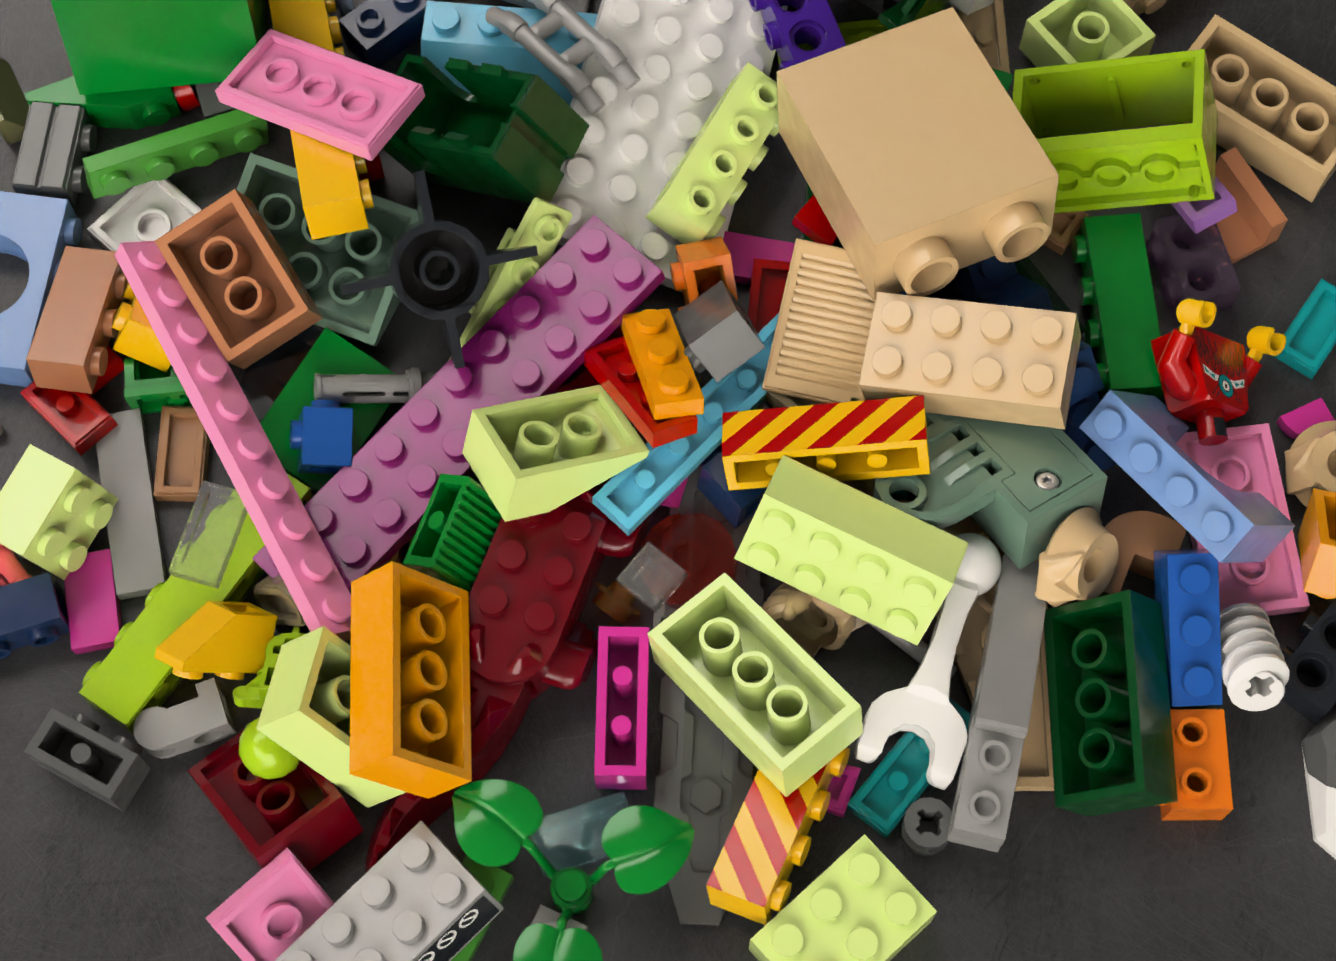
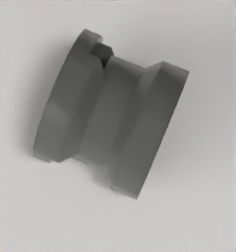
[900,797,952,856]

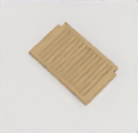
[762,238,875,404]

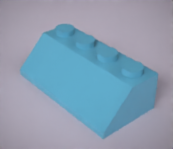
[421,1,598,106]

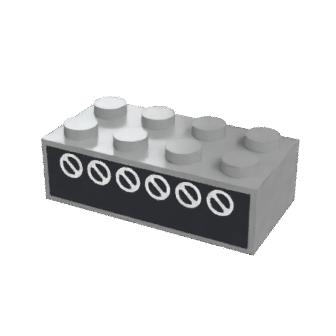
[275,821,504,961]

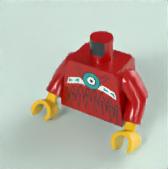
[1151,298,1286,446]

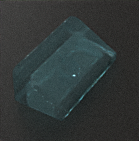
[531,791,629,877]

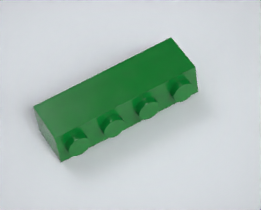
[1072,213,1164,400]

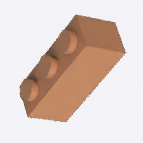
[26,246,128,394]

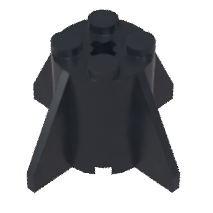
[340,171,538,369]

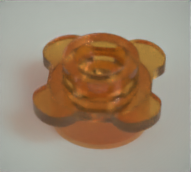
[592,580,641,624]

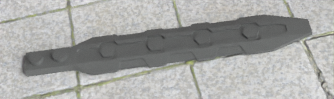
[654,369,764,926]

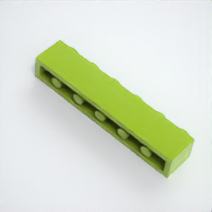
[78,473,313,736]

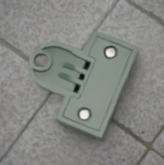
[873,413,1108,570]

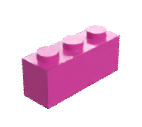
[594,626,650,790]

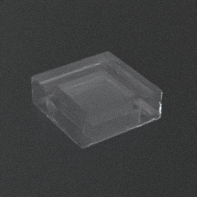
[616,542,688,613]

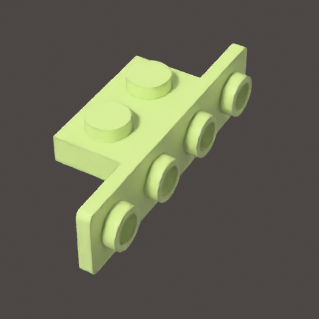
[448,197,572,361]

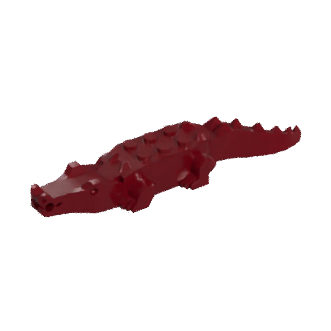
[365,324,651,873]

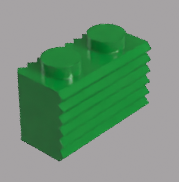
[403,473,502,593]

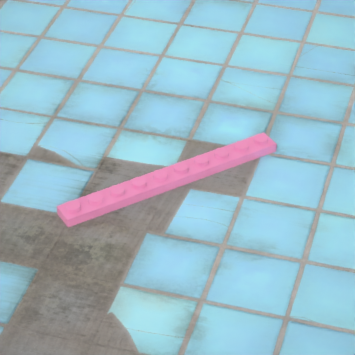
[115,241,351,641]

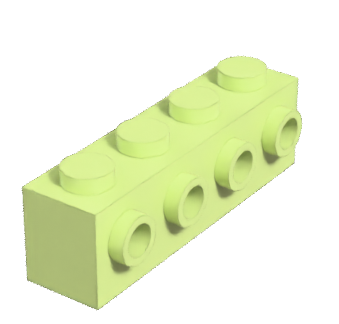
[645,62,779,244]

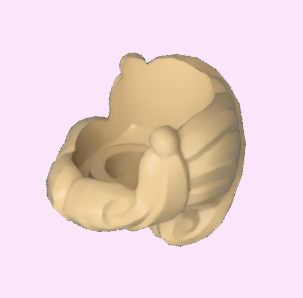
[762,583,856,659]

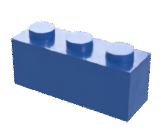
[1154,549,1223,707]

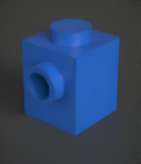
[289,400,353,475]

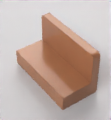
[1206,147,1288,263]

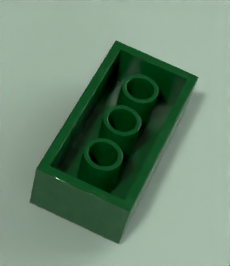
[1044,590,1178,817]

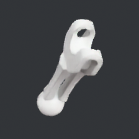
[854,533,1002,790]

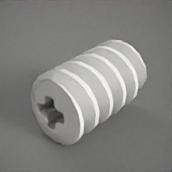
[1220,603,1290,711]

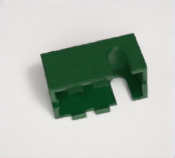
[382,54,590,204]

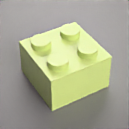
[1019,0,1156,67]
[0,444,119,580]

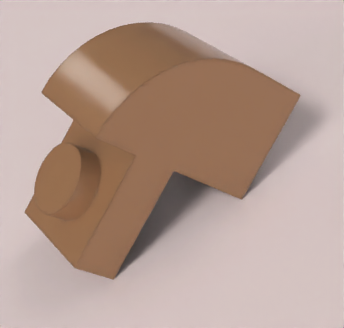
[1098,511,1187,597]

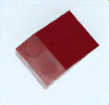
[187,730,364,872]

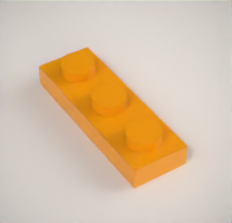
[622,308,704,420]

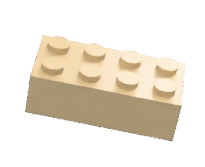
[1183,14,1336,203]
[859,292,1081,429]

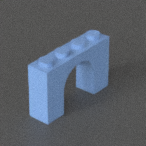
[0,191,82,387]
[1079,390,1295,563]

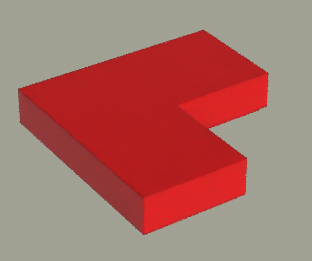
[20,346,124,456]

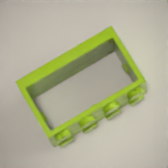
[1012,49,1217,214]

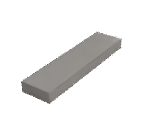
[96,408,167,600]

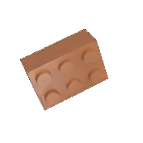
[154,189,323,369]

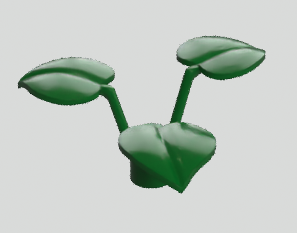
[452,779,694,961]

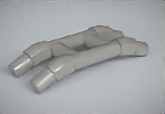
[485,0,641,116]

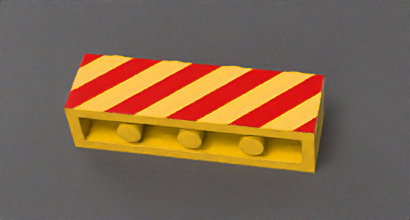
[722,395,930,491]
[706,748,850,925]

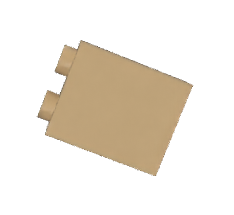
[777,7,1059,302]

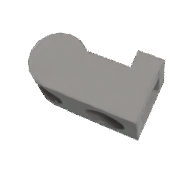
[133,677,237,759]

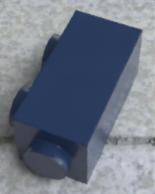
[339,0,441,69]
[0,572,69,660]

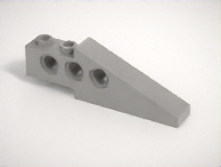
[946,554,1047,853]

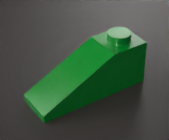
[24,76,181,130]

